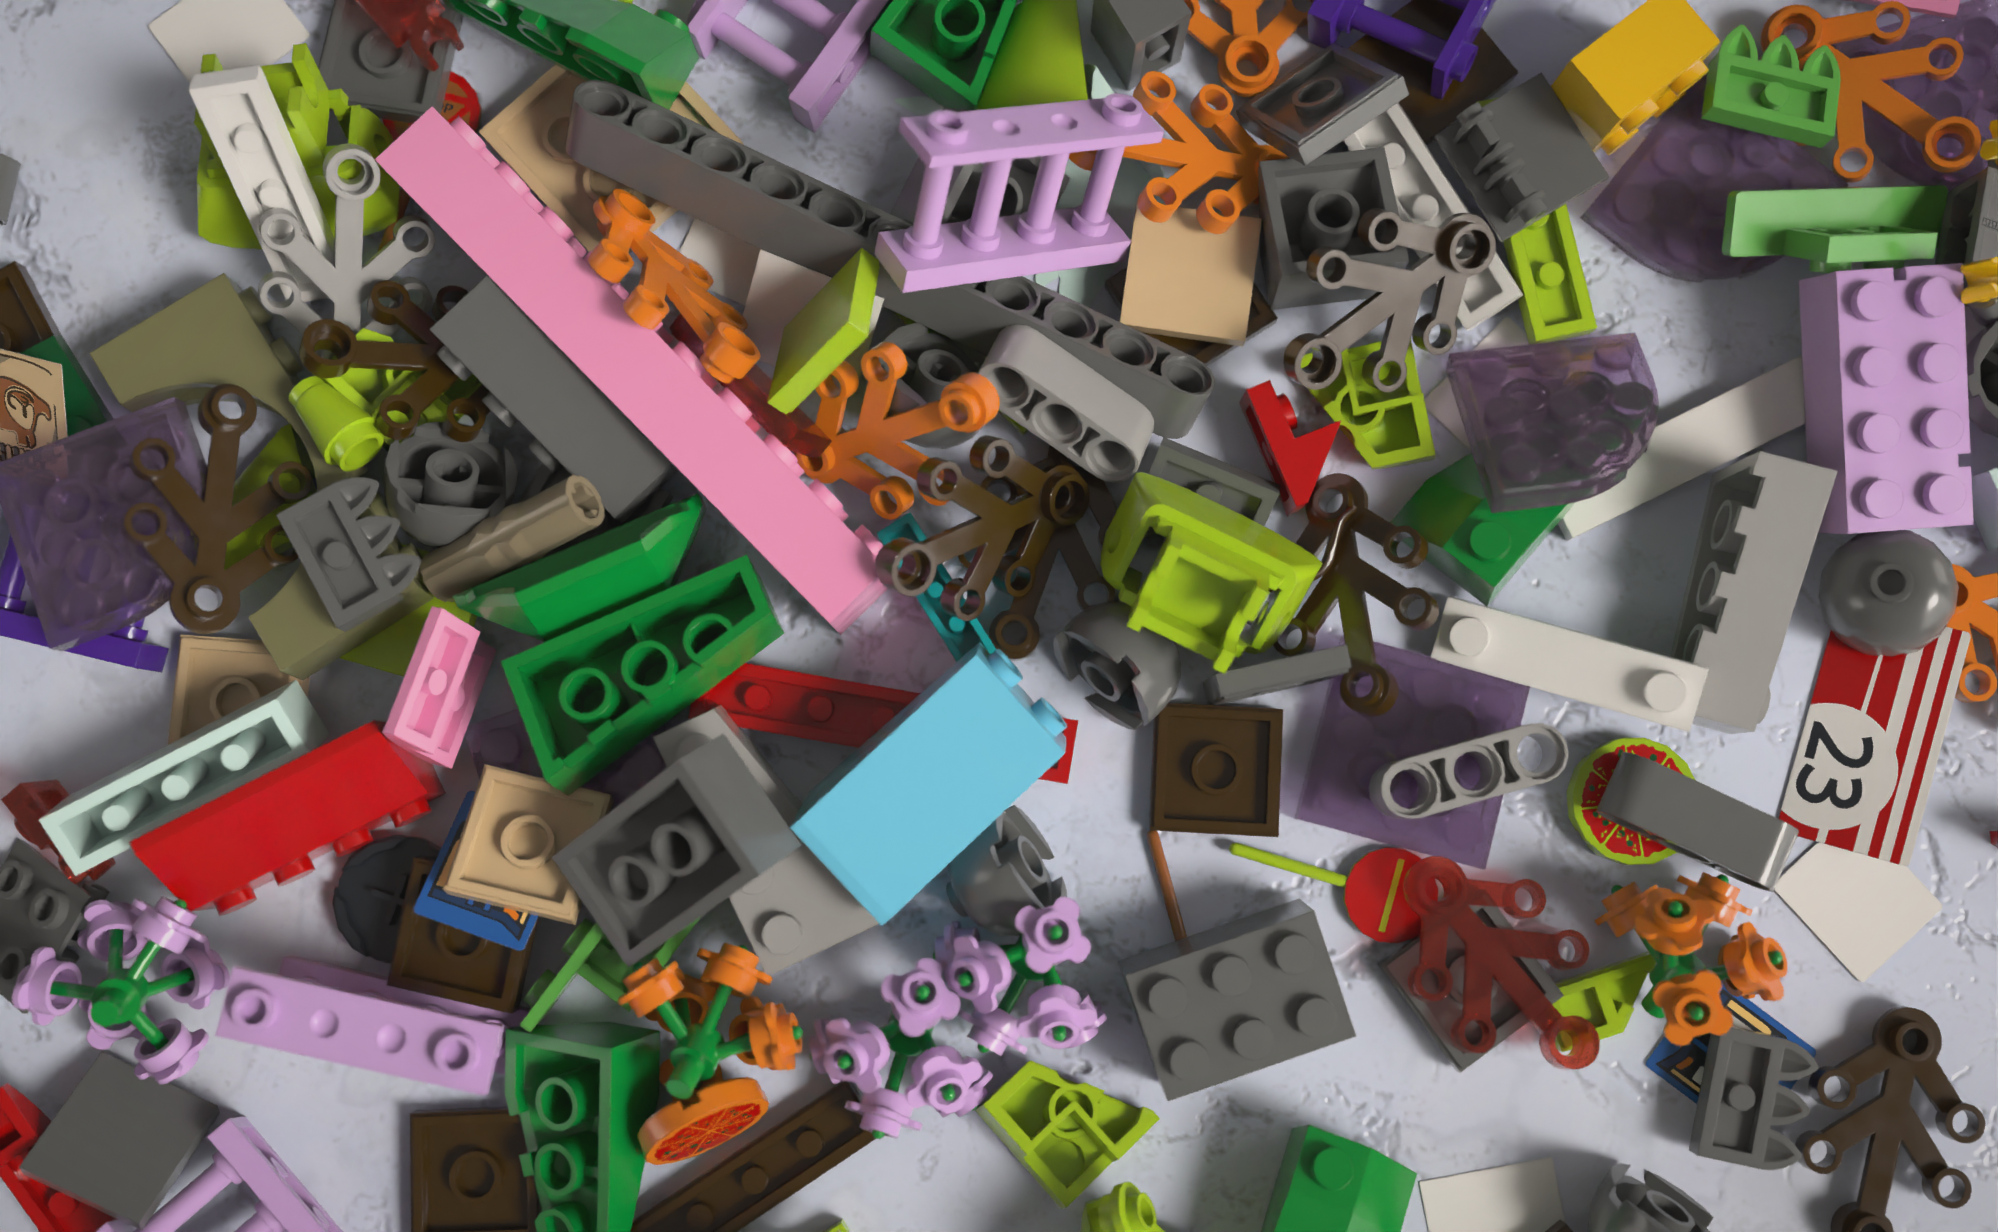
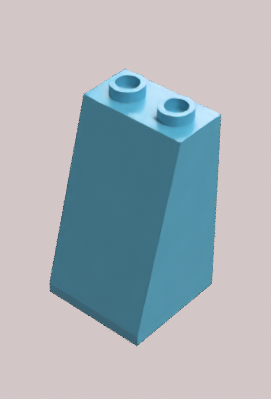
[790,642,1067,926]

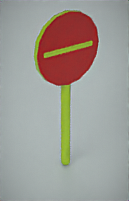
[1229,842,1439,943]

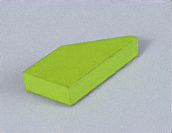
[1543,952,1656,1052]

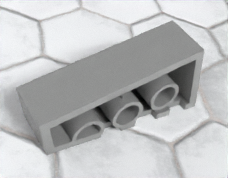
[1670,451,1838,734]
[653,705,879,976]

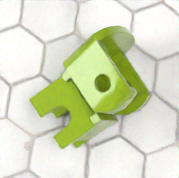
[194,43,400,250]
[1100,472,1322,674]

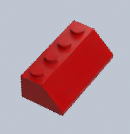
[129,720,446,916]

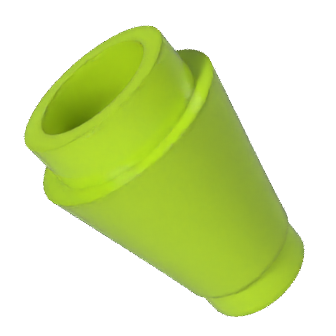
[288,376,384,471]

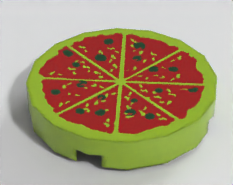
[1566,738,1695,865]

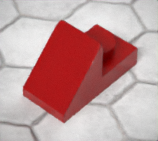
[1239,380,1341,516]

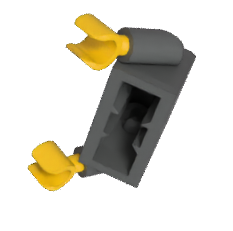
[1935,119,1998,327]

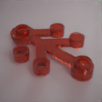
[1403,856,1600,1070]

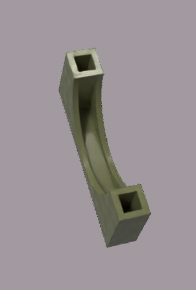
[90,273,434,681]

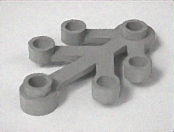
[258,144,435,360]

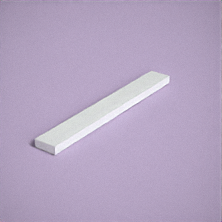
[1558,306,1985,541]

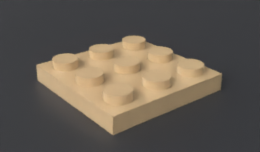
[478,65,743,254]

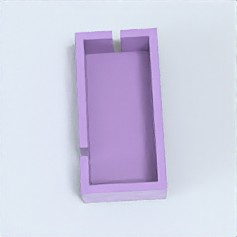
[1799,263,1974,534]

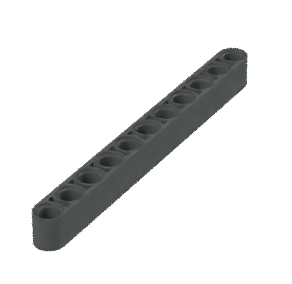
[565,80,1215,439]

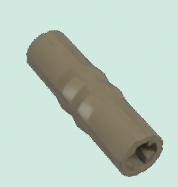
[420,475,604,602]

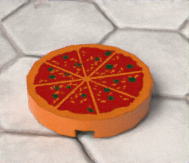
[638,1077,769,1165]

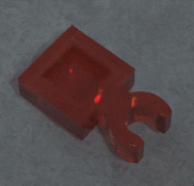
[354,0,464,72]
[1,779,116,884]

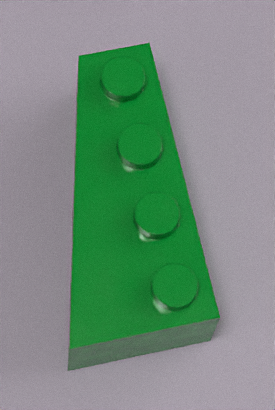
[869,0,1018,111]
[501,554,784,796]

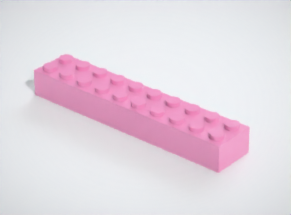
[375,107,888,635]

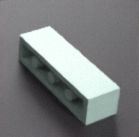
[39,680,330,876]

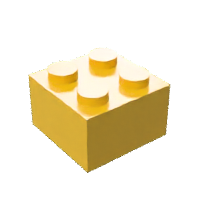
[1551,0,1721,156]

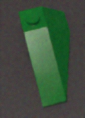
[443,0,699,110]
[1390,377,1649,606]
[505,1022,660,1232]
[1261,1125,1417,1232]

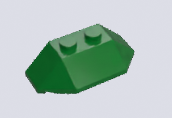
[453,493,707,642]

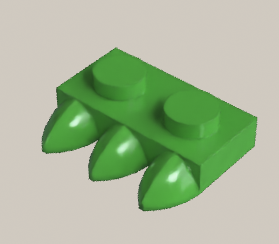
[1701,24,1841,148]

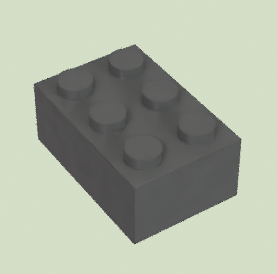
[1118,898,1356,1102]

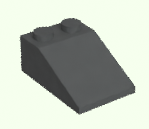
[552,734,802,968]

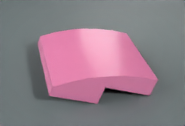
[383,607,497,769]

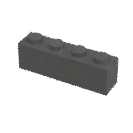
[430,275,678,523]

